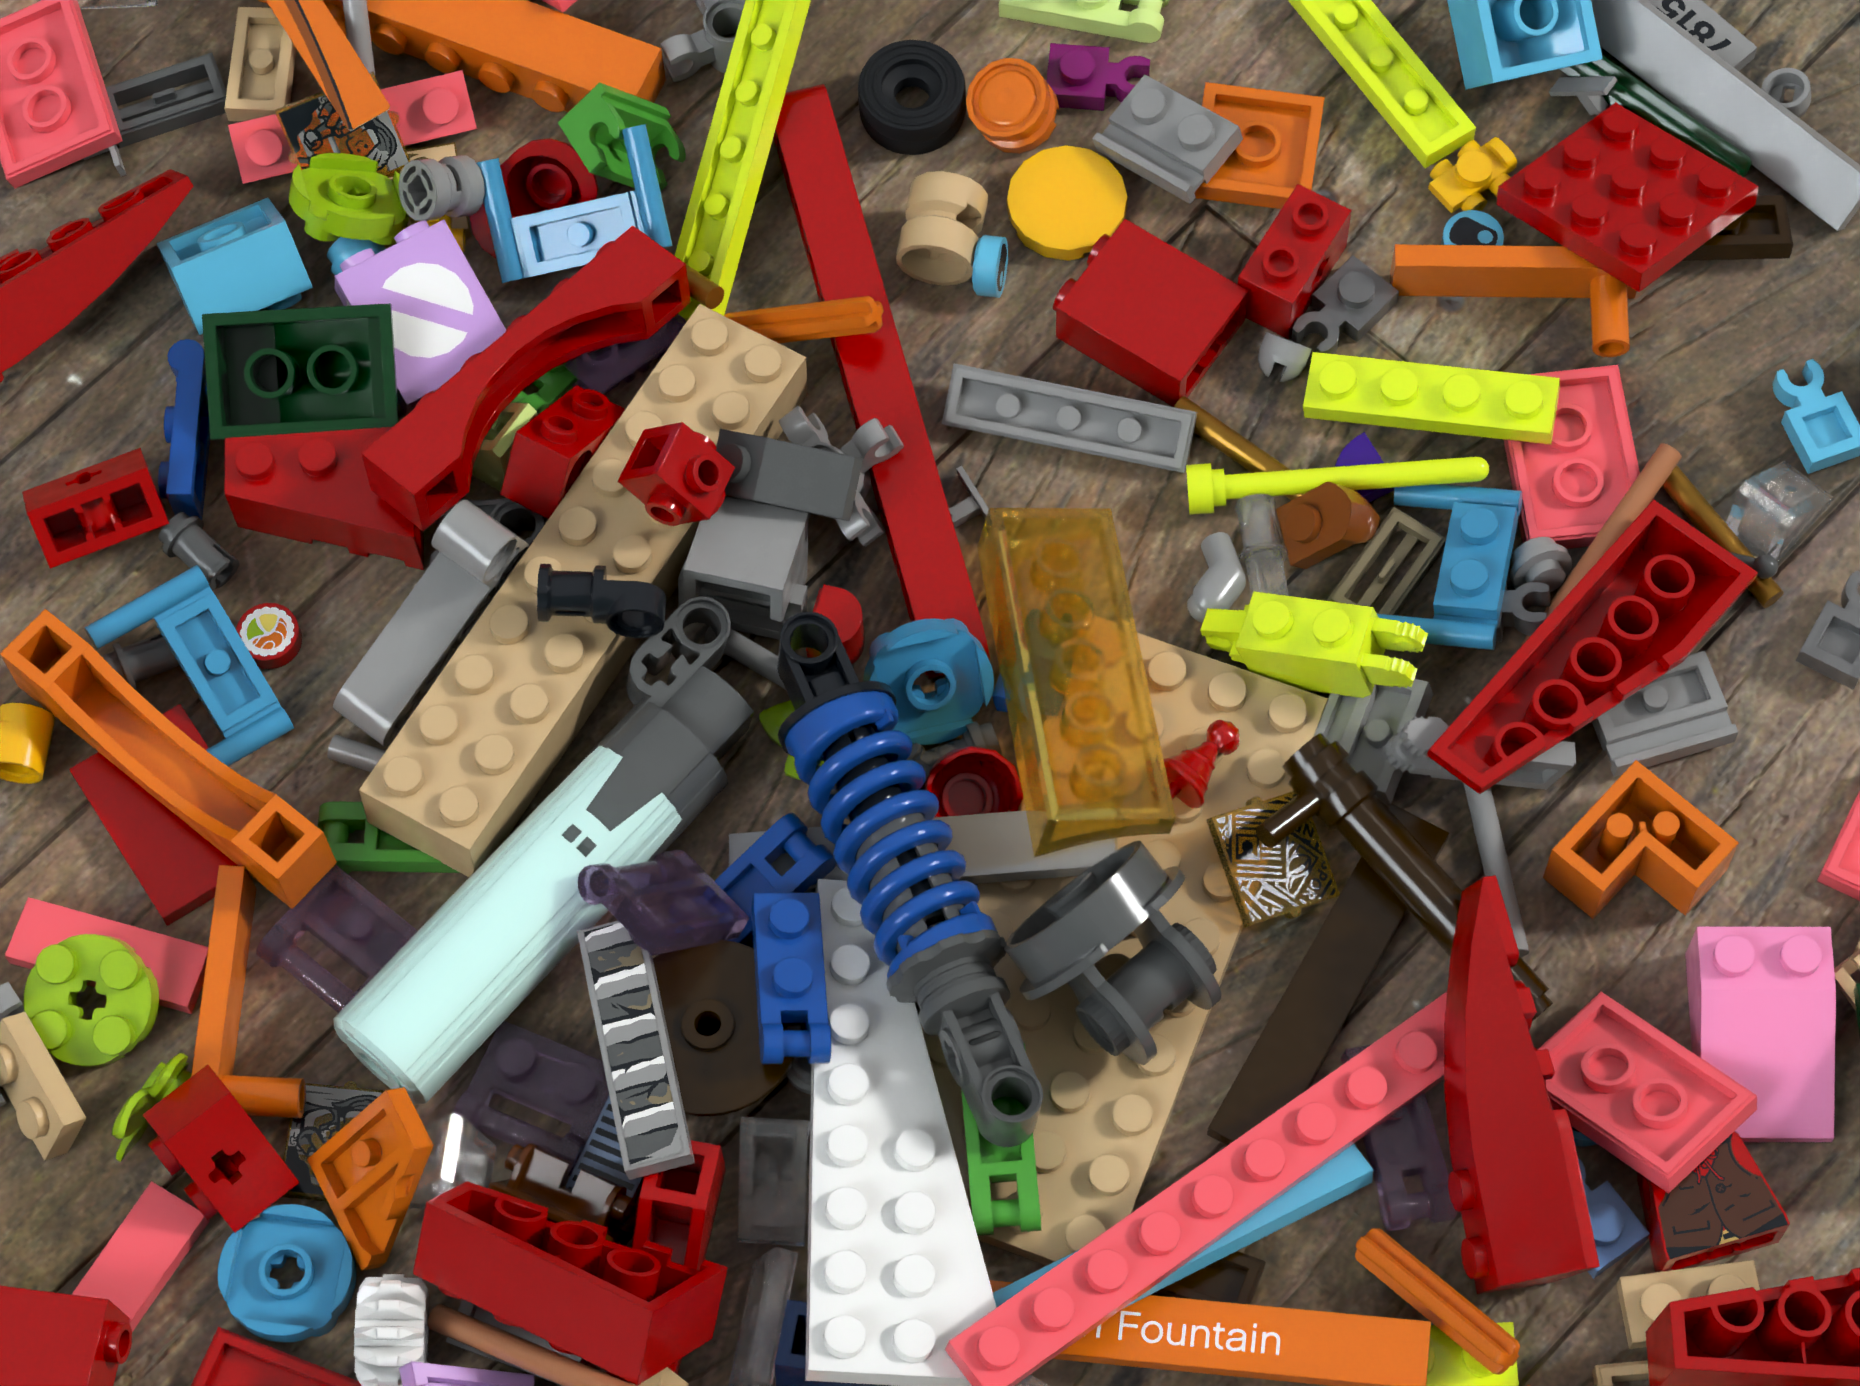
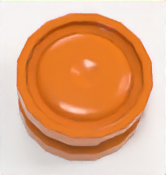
[966,58,1060,154]

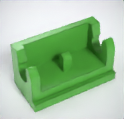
[558,82,686,191]

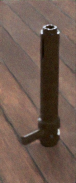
[1256,733,1553,1022]

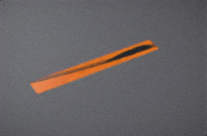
[266,0,390,131]

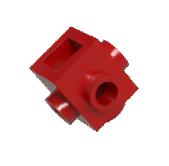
[617,422,735,526]

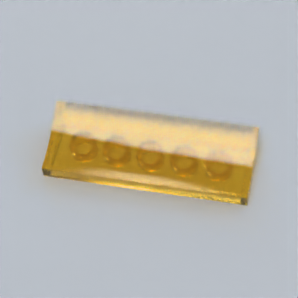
[977,508,1176,857]

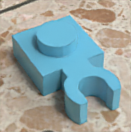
[1773,359,1860,474]

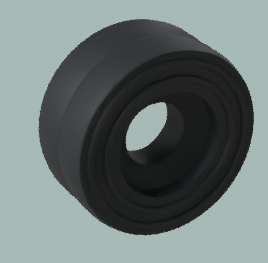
[858,40,966,155]

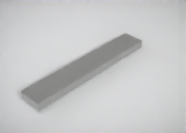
[1591,0,1860,231]
[729,803,1118,893]

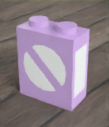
[334,219,506,416]

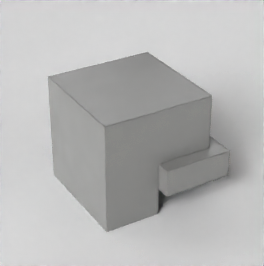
[678,496,809,640]

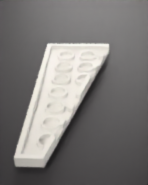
[805,879,997,1386]

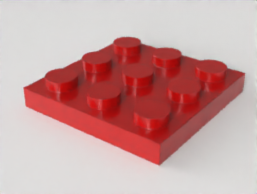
[1496,102,1759,292]

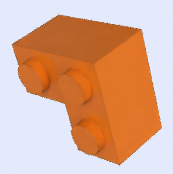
[1543,760,1739,919]

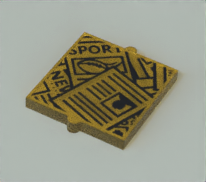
[1206,791,1340,928]

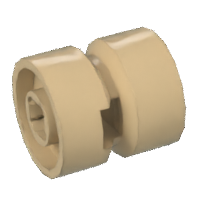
[896,171,988,286]

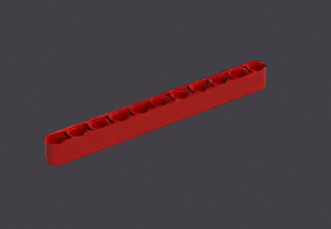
[773,84,990,679]

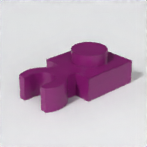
[1046,43,1150,111]

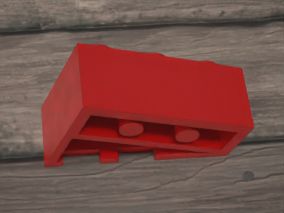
[224,427,424,570]

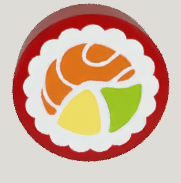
[236,603,302,669]

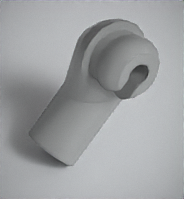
[1187,532,1246,623]

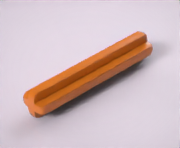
[724,296,884,343]
[1355,1228,1520,1375]

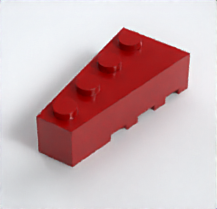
[413,1181,728,1386]
[1645,1268,1860,1386]

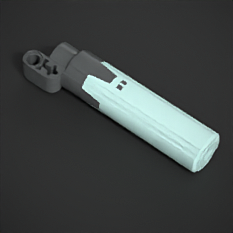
[333,596,754,1104]

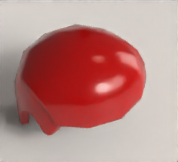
[923,746,1024,818]

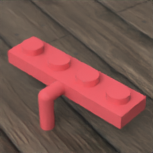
[228,70,477,184]

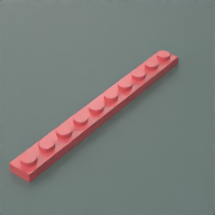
[945,992,1447,1386]

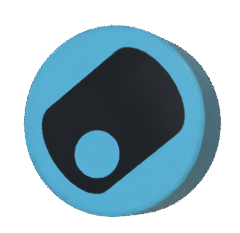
[1441,210,1504,246]
[972,235,1008,298]

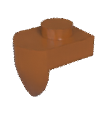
[1276,482,1381,569]

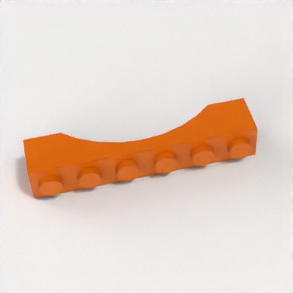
[0,609,337,909]

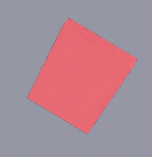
[0,0,123,189]
[1503,365,1640,549]
[1537,992,1757,1194]

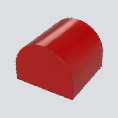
[806,584,865,664]

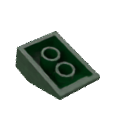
[202,303,399,440]

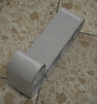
[333,500,530,747]

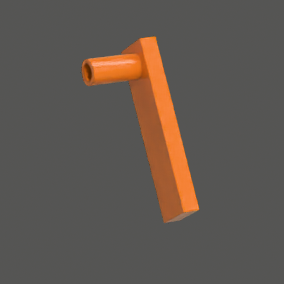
[1390,244,1637,357]
[191,865,306,1118]

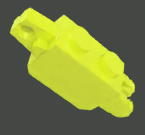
[1200,591,1428,698]

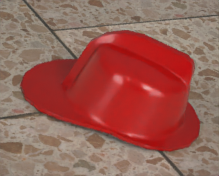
[469,138,598,258]

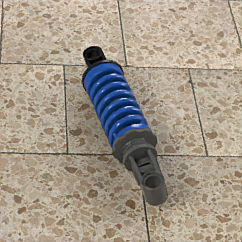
[777,612,1043,1147]

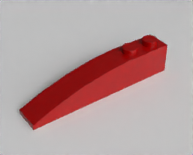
[0,169,194,383]
[1427,499,1758,794]
[1444,875,1600,1294]

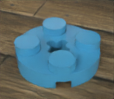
[863,618,994,745]
[218,1204,357,1343]

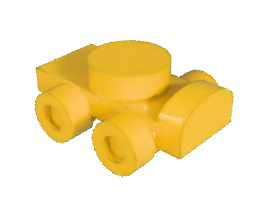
[1428,137,1517,214]

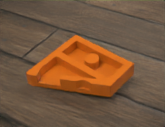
[307,1087,434,1271]

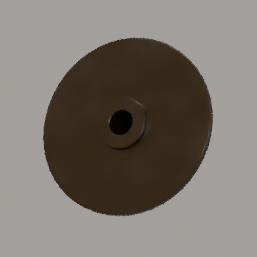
[653,939,802,1116]

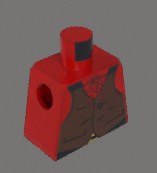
[1637,1131,1790,1272]

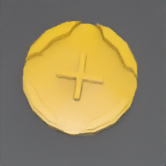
[1007,145,1128,261]

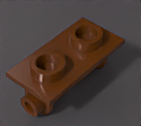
[488,1143,635,1242]

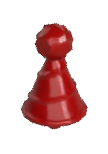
[1153,720,1240,808]

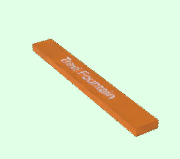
[989,1280,1431,1386]

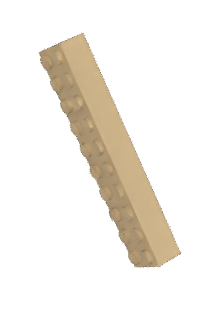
[359,304,807,877]

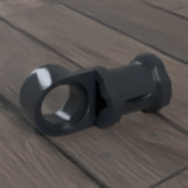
[537,564,666,638]

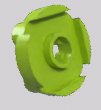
[288,153,410,245]
[23,934,159,1066]

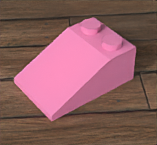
[1685,927,1836,1142]

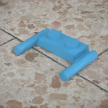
[477,124,673,283]
[1377,484,1522,650]
[84,565,294,766]

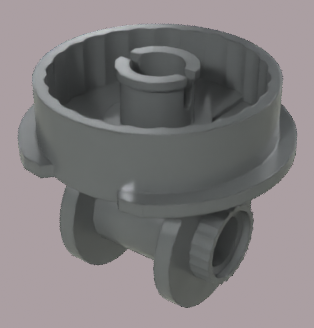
[1004,841,1221,1065]

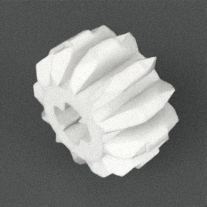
[354,1274,430,1386]

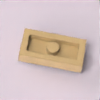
[224,7,297,121]
[0,1012,86,1161]
[1616,1260,1760,1349]

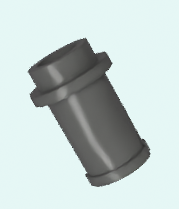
[158,512,239,590]
[103,633,180,690]

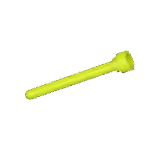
[1186,457,1489,515]

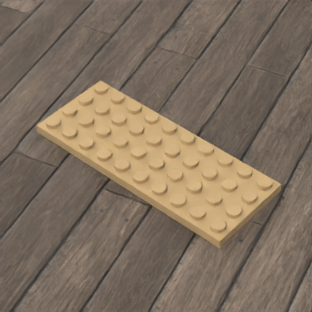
[921,616,1328,1265]

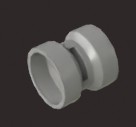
[398,155,485,221]

